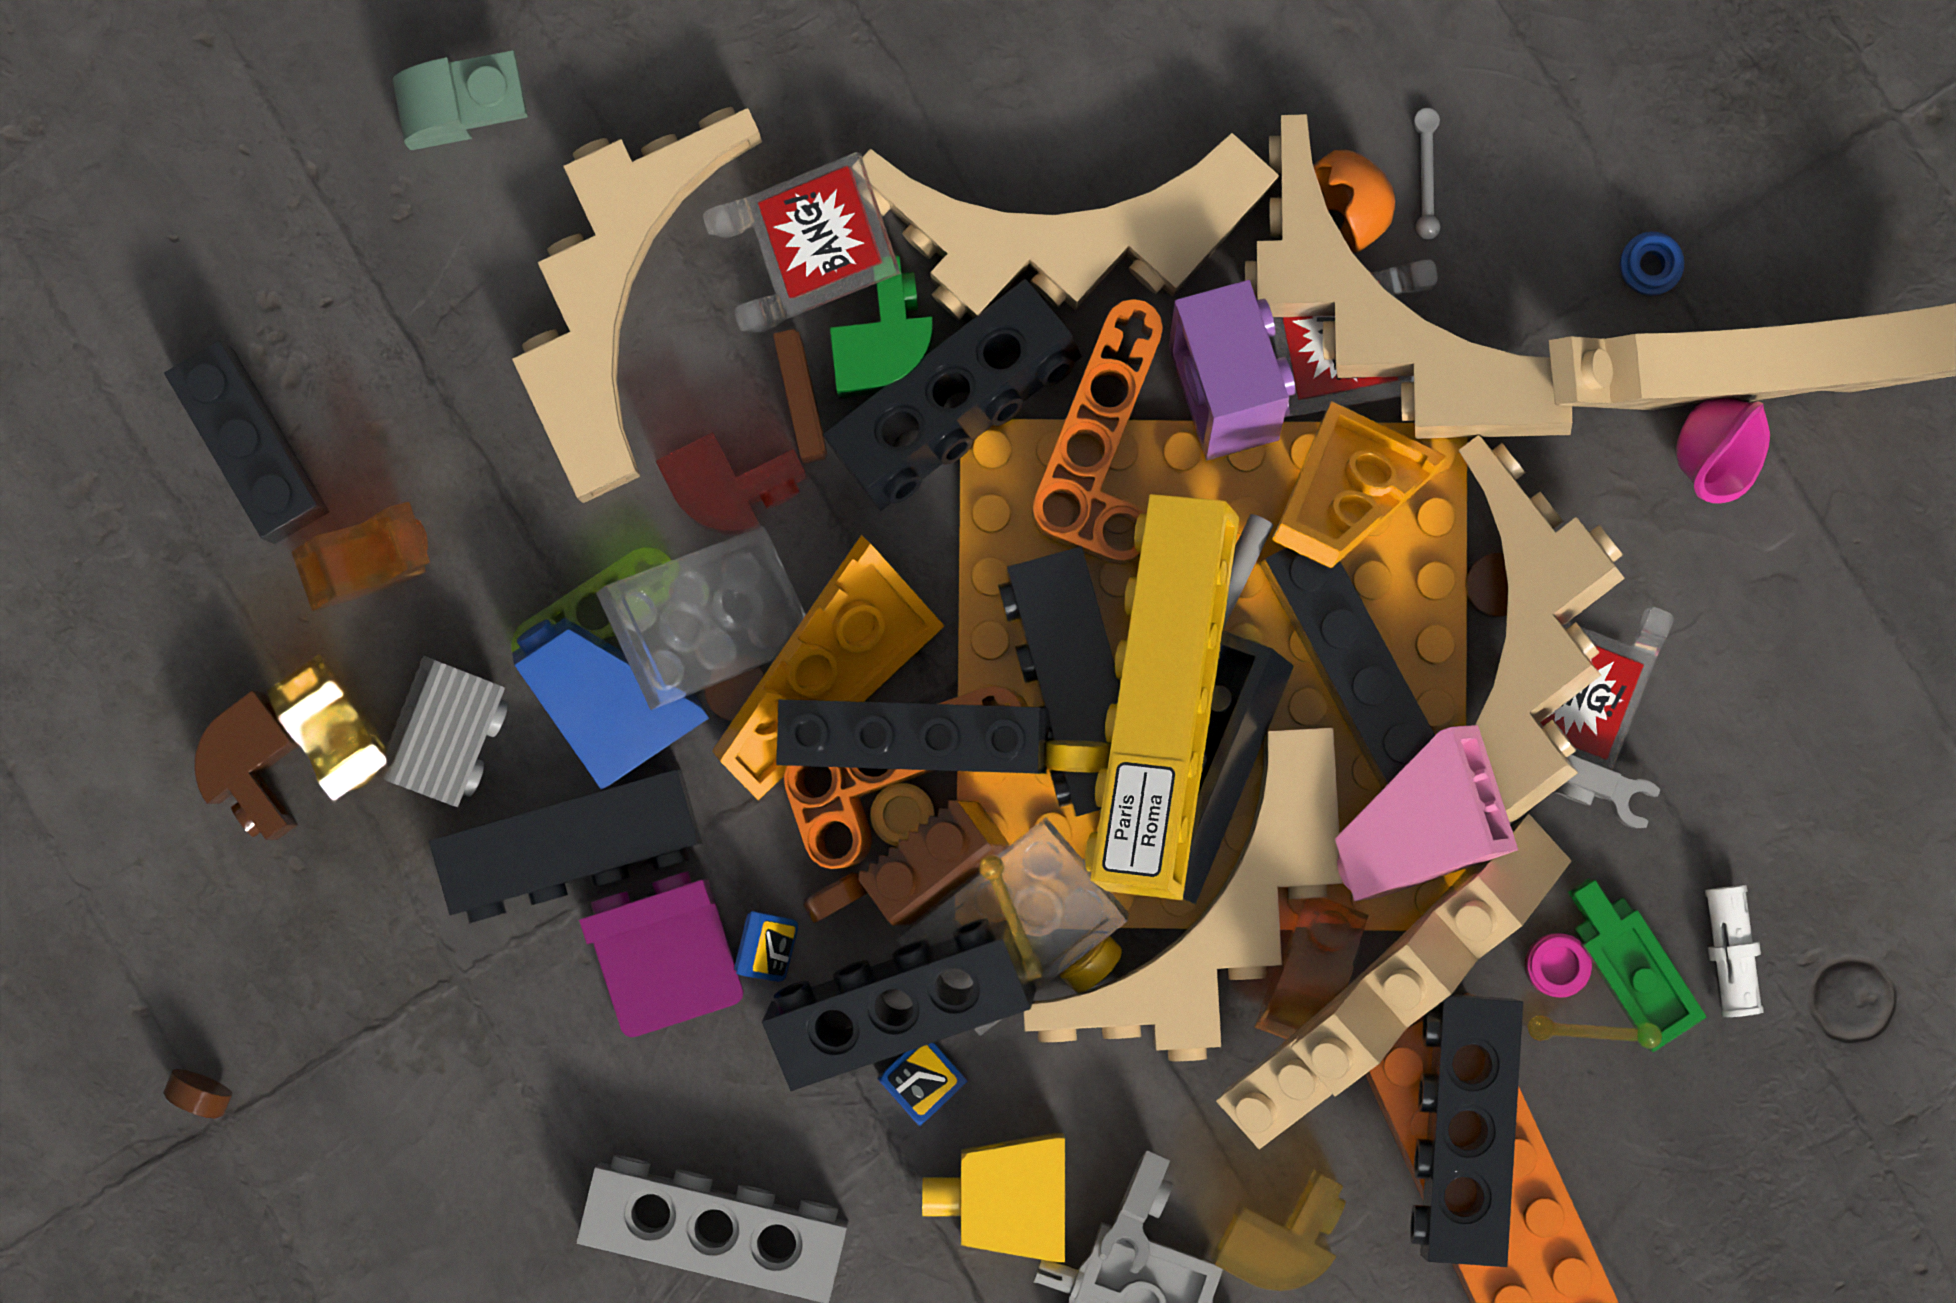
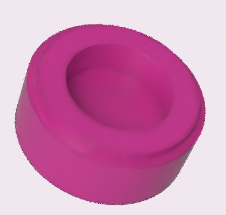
[1525,933,1592,998]

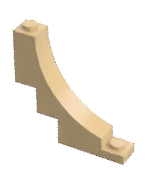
[1549,303,1956,410]

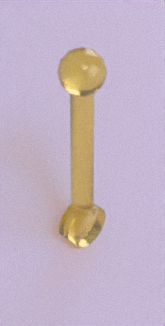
[979,855,1043,981]
[1528,1015,1662,1049]

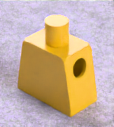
[922,1133,1065,1262]

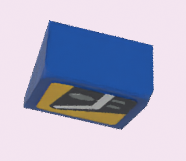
[734,910,798,982]
[877,1043,968,1126]

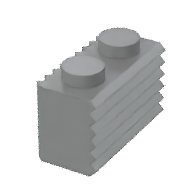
[377,656,508,807]

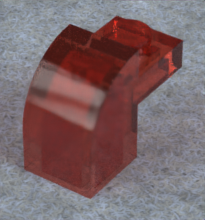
[656,432,807,535]

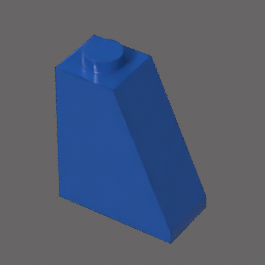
[512,618,709,790]

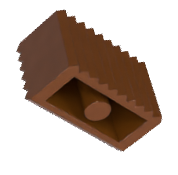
[858,800,1011,926]

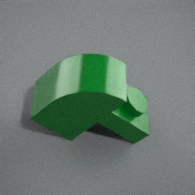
[830,256,933,398]

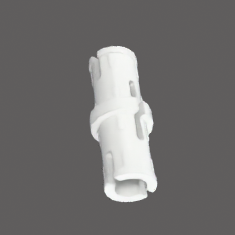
[1705,885,1764,1017]

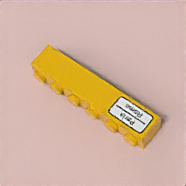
[1085,494,1240,900]

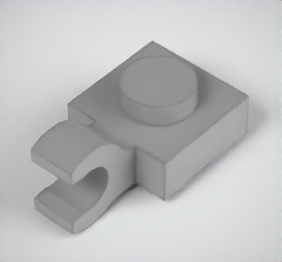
[1555,755,1660,828]
[1098,1151,1173,1274]

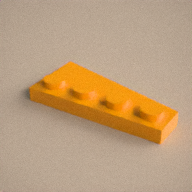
[712,535,944,800]

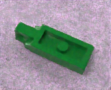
[1567,878,1707,1052]

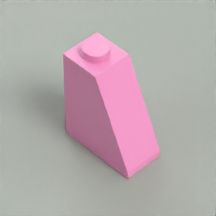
[1335,725,1518,901]

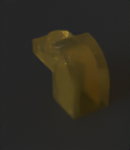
[267,654,387,800]
[1211,1169,1346,1291]

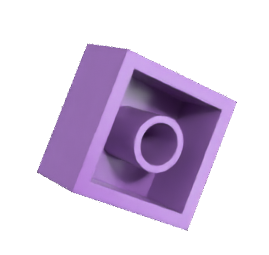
[1168,280,1295,461]

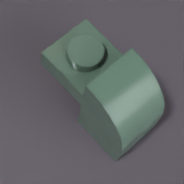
[392,50,528,151]

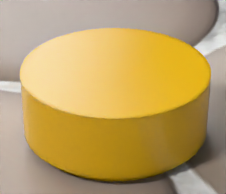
[1045,740,1111,772]
[871,783,934,847]
[1059,930,1122,993]

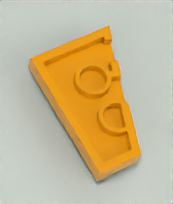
[1272,401,1447,568]

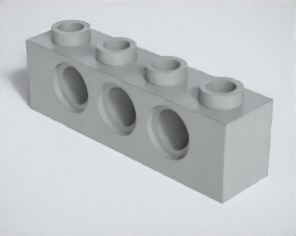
[576,1155,849,1303]

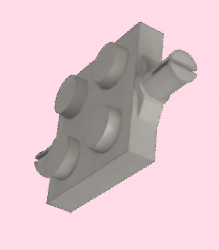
[1033,1222,1223,1303]

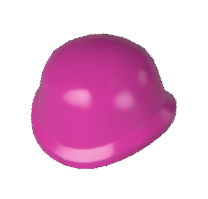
[1676,398,1770,503]

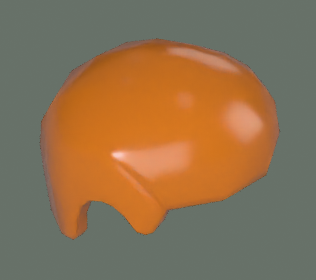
[1313,150,1395,253]

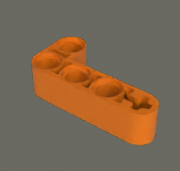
[1032,299,1163,565]
[784,686,1029,869]

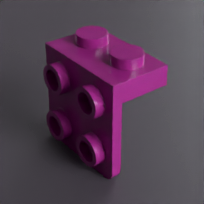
[579,871,744,1037]

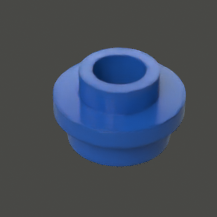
[1620,232,1684,296]

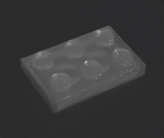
[596,526,806,711]
[897,817,1129,1036]

